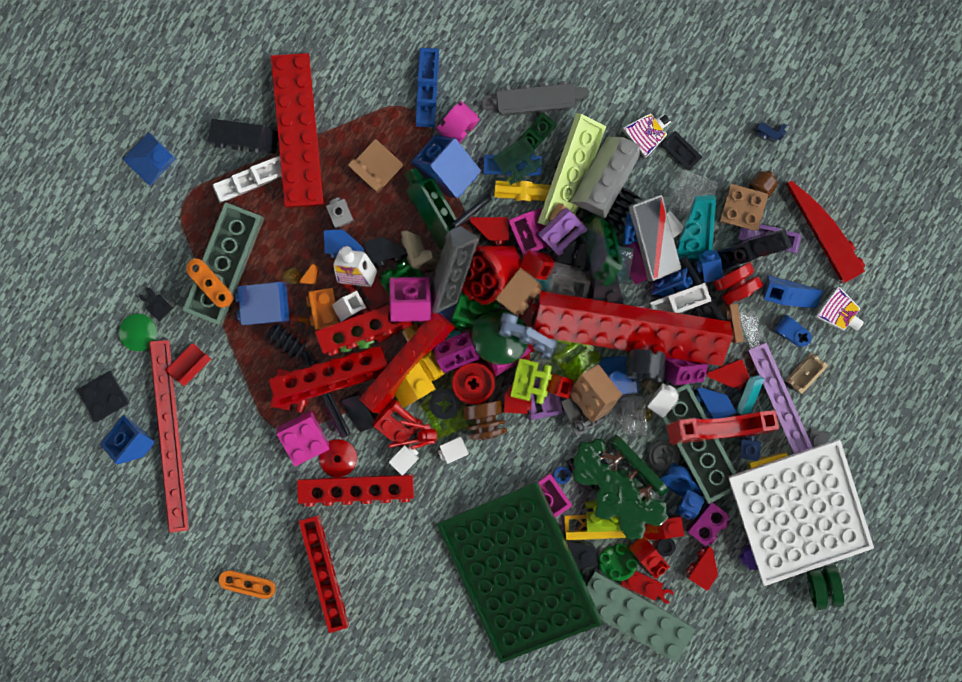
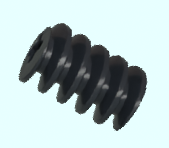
[604,187,642,231]
[264,322,307,362]

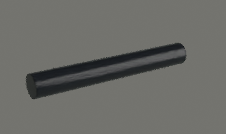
[451,194,492,229]

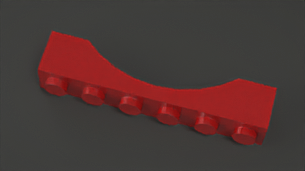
[504,299,537,414]
[359,313,455,414]
[666,410,779,444]

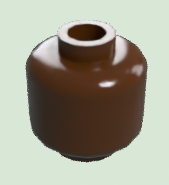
[749,171,778,199]

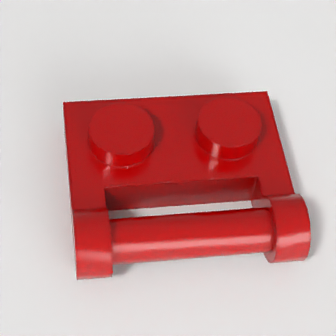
[342,274,390,315]
[372,399,423,448]

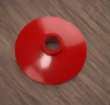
[319,439,357,477]

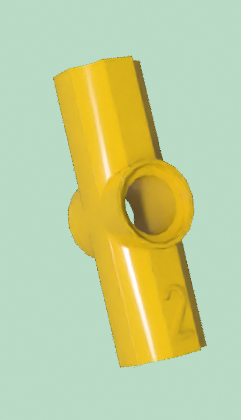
[494,181,551,202]
[402,324,446,382]

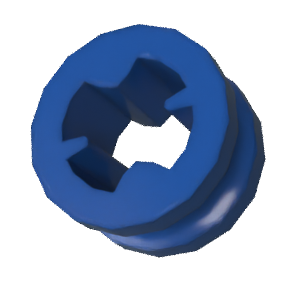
[554,466,571,484]

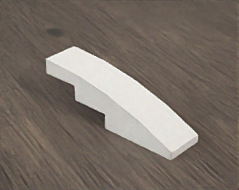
[212,156,282,203]
[639,283,711,313]

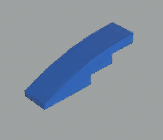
[416,48,439,127]

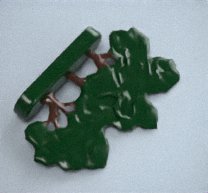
[573,434,668,540]

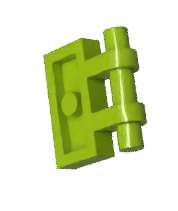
[511,359,552,404]
[585,499,622,532]

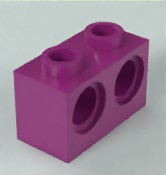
[434,331,479,373]
[664,358,708,385]
[687,502,730,546]

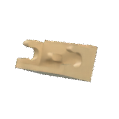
[785,353,828,394]

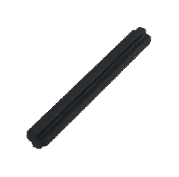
[301,350,350,438]

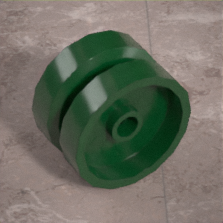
[807,564,844,611]

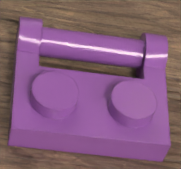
[538,207,587,256]
[528,379,563,421]

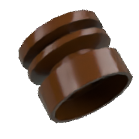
[462,400,508,441]

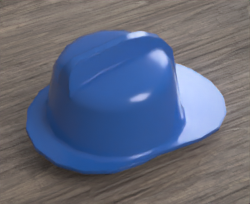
[661,463,702,496]

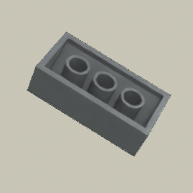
[430,226,479,314]

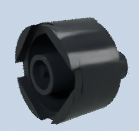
[625,349,666,383]

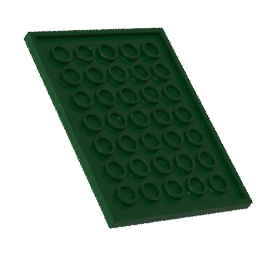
[437,481,603,663]

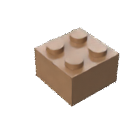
[496,268,542,316]
[570,365,622,423]

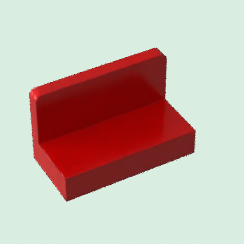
[166,343,211,387]

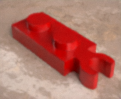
[620,571,674,604]

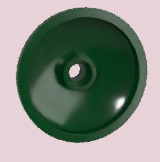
[471,309,528,365]

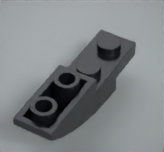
[717,229,792,269]

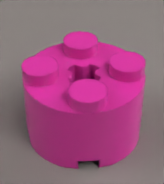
[436,101,480,143]

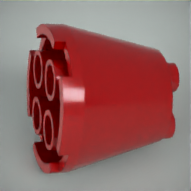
[462,245,522,305]

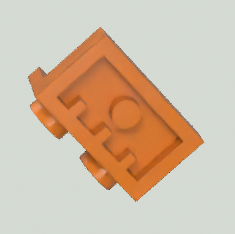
[306,288,339,330]

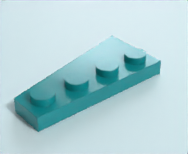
[676,195,716,261]

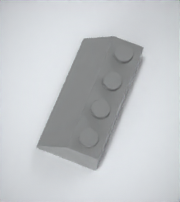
[571,137,641,218]

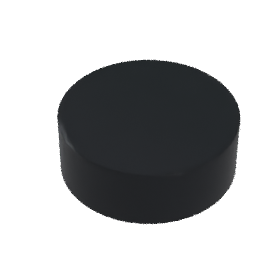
[656,538,676,557]

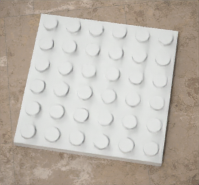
[728,439,874,586]

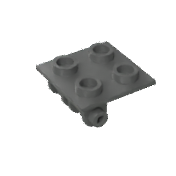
[561,396,607,437]

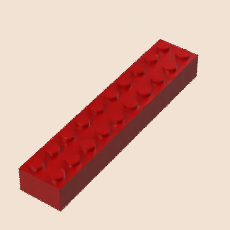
[533,291,733,366]

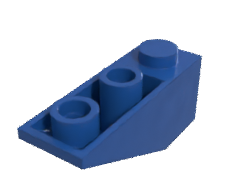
[762,275,823,308]

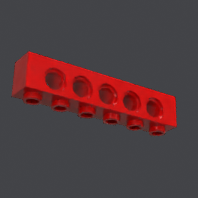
[315,304,433,357]
[269,346,387,408]
[297,474,414,507]
[299,514,349,633]

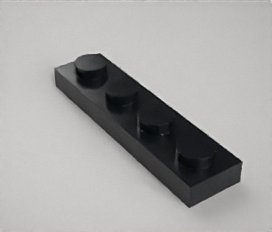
[678,256,727,321]

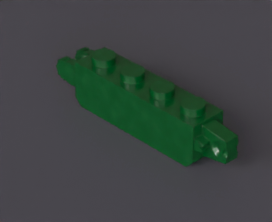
[405,168,457,251]
[584,214,623,287]

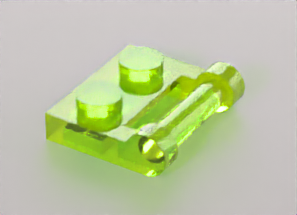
[552,342,602,384]
[421,396,468,440]

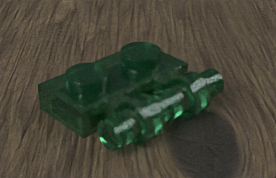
[493,137,543,185]

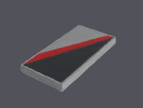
[629,195,681,281]

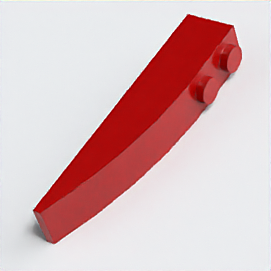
[785,180,866,283]

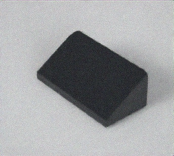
[341,391,375,432]

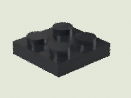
[77,371,130,423]

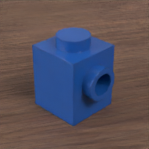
[695,250,723,283]
[675,490,705,521]

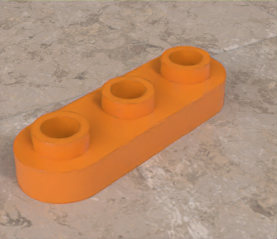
[186,259,233,308]
[219,570,276,599]

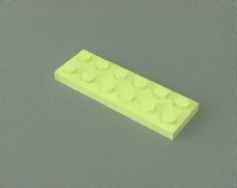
[538,113,606,226]

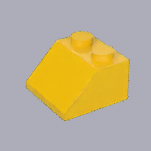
[395,362,436,408]

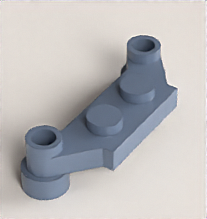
[499,313,558,359]

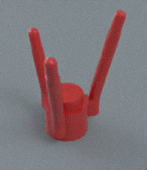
[388,420,437,450]

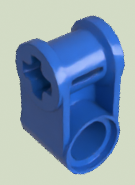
[773,314,812,347]

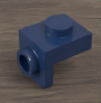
[755,122,787,143]
[738,436,762,461]

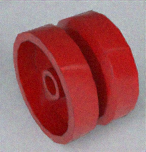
[713,262,763,306]
[452,359,495,404]

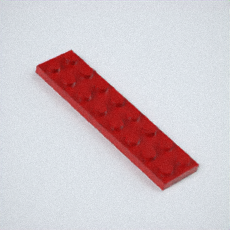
[271,53,324,208]

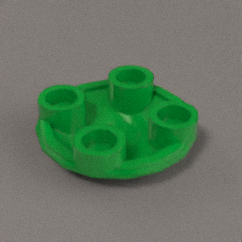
[119,314,157,352]
[599,543,637,581]

